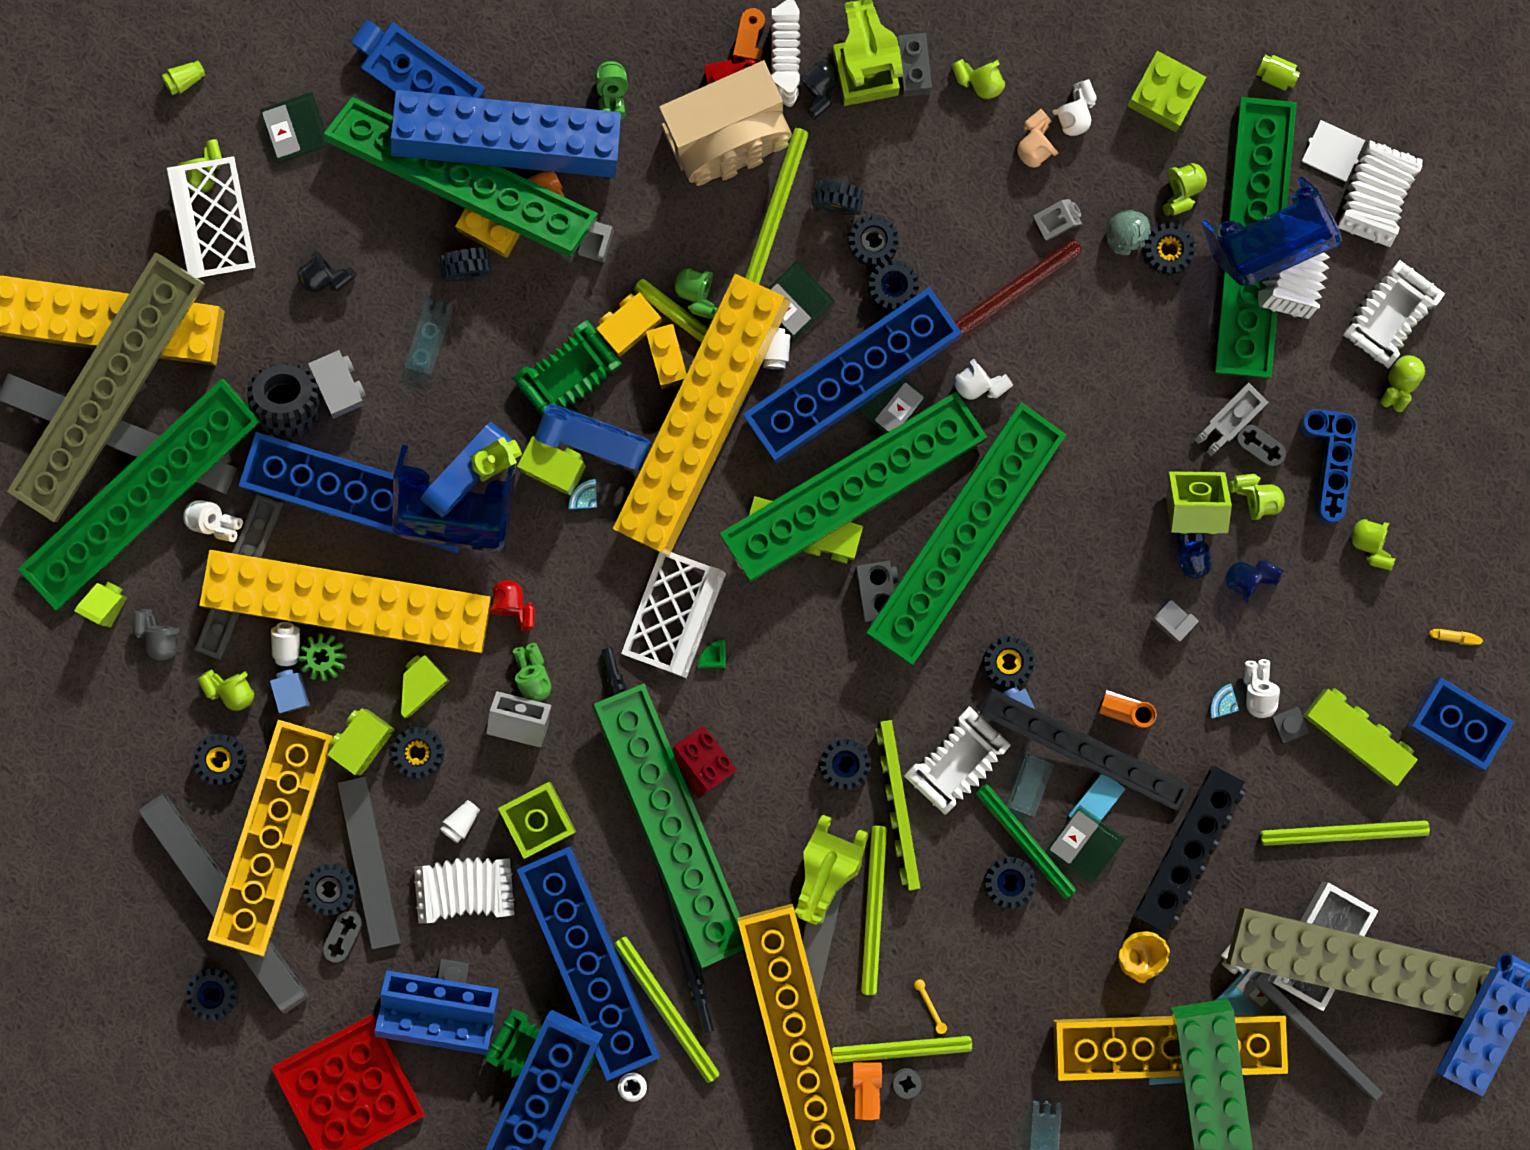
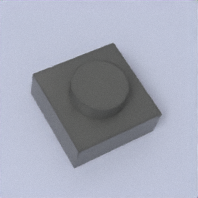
[1271,707,1309,743]
[438,959,470,983]

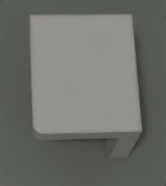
[578,222,614,263]
[1152,601,1199,643]

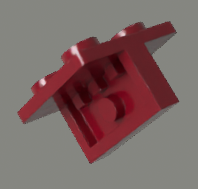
[672,726,736,799]

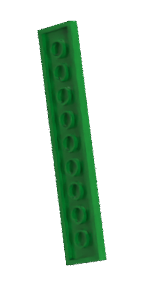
[324,97,598,258]
[1214,97,1297,379]
[18,379,261,611]
[719,391,987,583]
[865,402,1067,665]
[591,684,745,969]

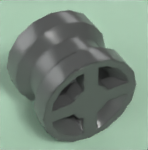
[892,1068,921,1099]

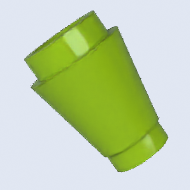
[162,60,206,95]

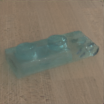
[404,296,455,376]
[1029,1101,1062,1150]

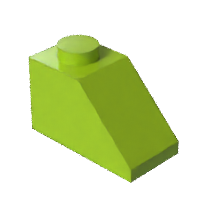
[74,582,127,627]
[401,655,450,719]

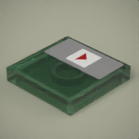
[260,92,331,164]
[767,261,835,340]
[855,377,928,434]
[1046,805,1126,884]

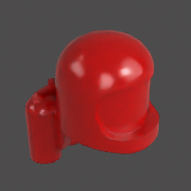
[489,580,535,633]

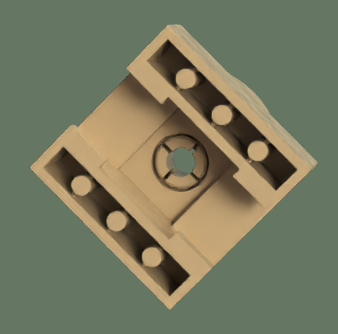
[659,60,792,186]

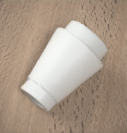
[440,800,480,843]
[618,1073,647,1102]

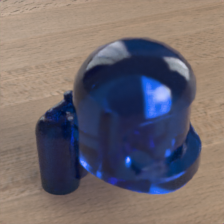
[1177,533,1212,579]
[1225,560,1284,602]

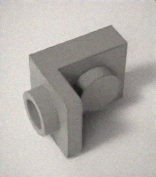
[1033,199,1082,241]

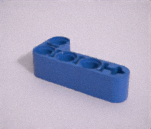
[535,404,651,470]
[1299,409,1357,524]
[420,422,513,518]

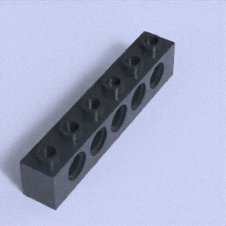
[1133,766,1246,933]

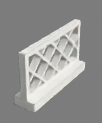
[167,156,256,278]
[621,552,726,678]

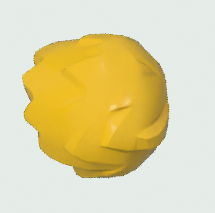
[1118,932,1170,983]

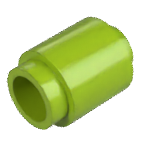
[1256,54,1300,91]

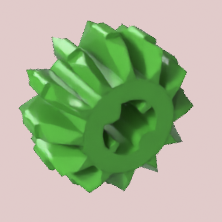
[298,633,347,682]

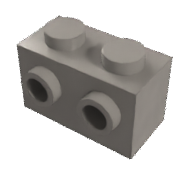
[308,350,366,419]
[486,691,551,748]

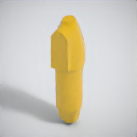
[1429,629,1483,645]

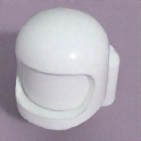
[1052,79,1097,136]
[954,359,1013,400]
[183,500,243,542]
[1243,659,1280,718]

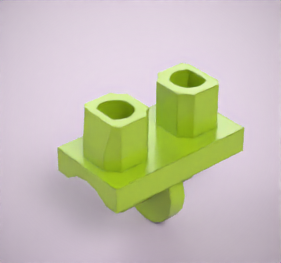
[469,437,522,482]

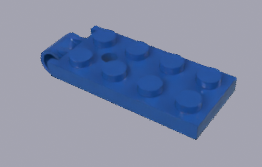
[350,19,486,98]
[1436,953,1530,1097]

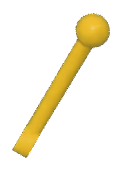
[914,979,947,1034]

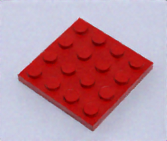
[271,1013,426,1150]

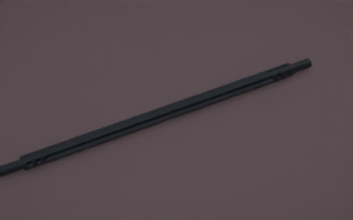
[601,647,714,1034]

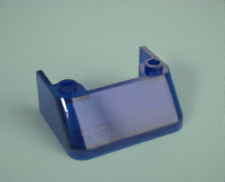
[1201,176,1342,286]
[392,445,516,552]

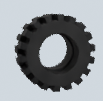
[247,362,321,439]

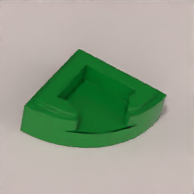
[698,640,726,668]

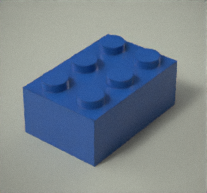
[1405,677,1514,771]

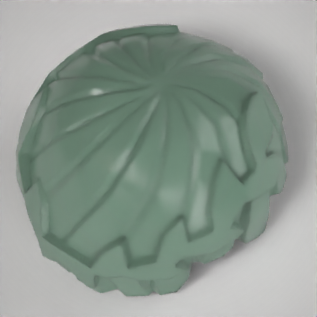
[1106,210,1151,255]

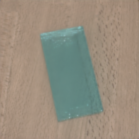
[1007,754,1054,817]

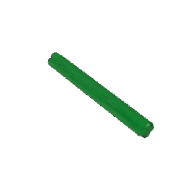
[976,784,1076,899]

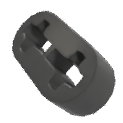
[1236,425,1286,467]
[323,911,363,962]

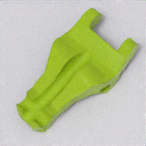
[843,0,903,87]
[794,815,868,925]

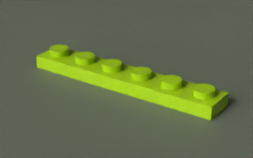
[875,720,920,890]

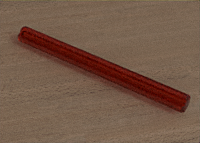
[954,239,1082,336]

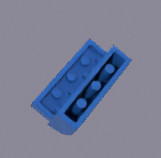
[375,970,499,1055]

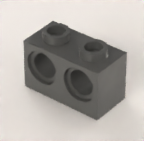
[897,33,932,98]
[856,561,899,623]

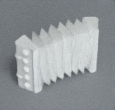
[771,0,800,107]
[1338,140,1423,247]
[1258,214,1332,319]
[1343,260,1445,369]
[904,706,1011,815]
[414,857,515,923]

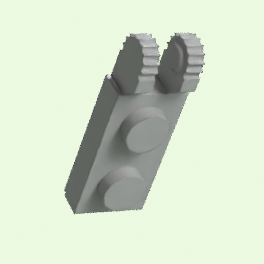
[1194,383,1269,456]

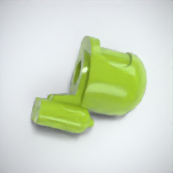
[951,59,1005,99]
[177,139,222,194]
[1163,163,1207,216]
[1380,355,1425,412]
[1229,474,1284,520]
[1351,519,1395,571]
[197,669,255,711]

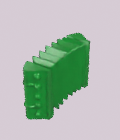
[512,320,622,416]
[484,1009,596,1094]

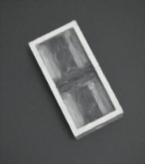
[1268,882,1378,1011]

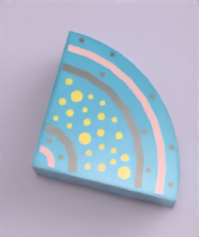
[569,479,597,510]
[1210,684,1239,719]

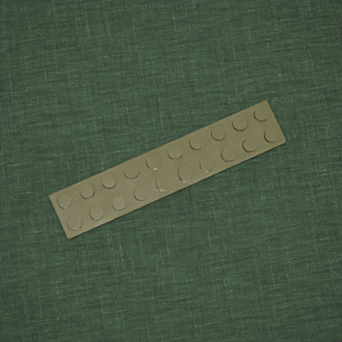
[7,253,205,522]
[1226,907,1496,1019]

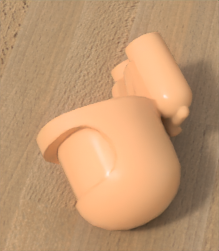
[1017,109,1058,168]

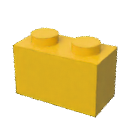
[455,208,520,258]
[597,292,662,358]
[646,324,687,389]

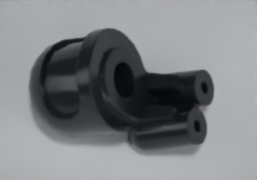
[799,61,838,120]
[297,251,357,292]

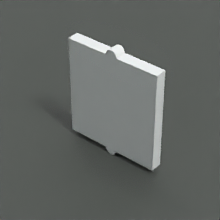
[1301,120,1365,182]

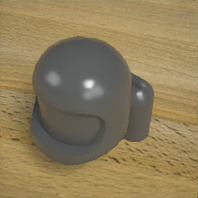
[133,609,180,660]

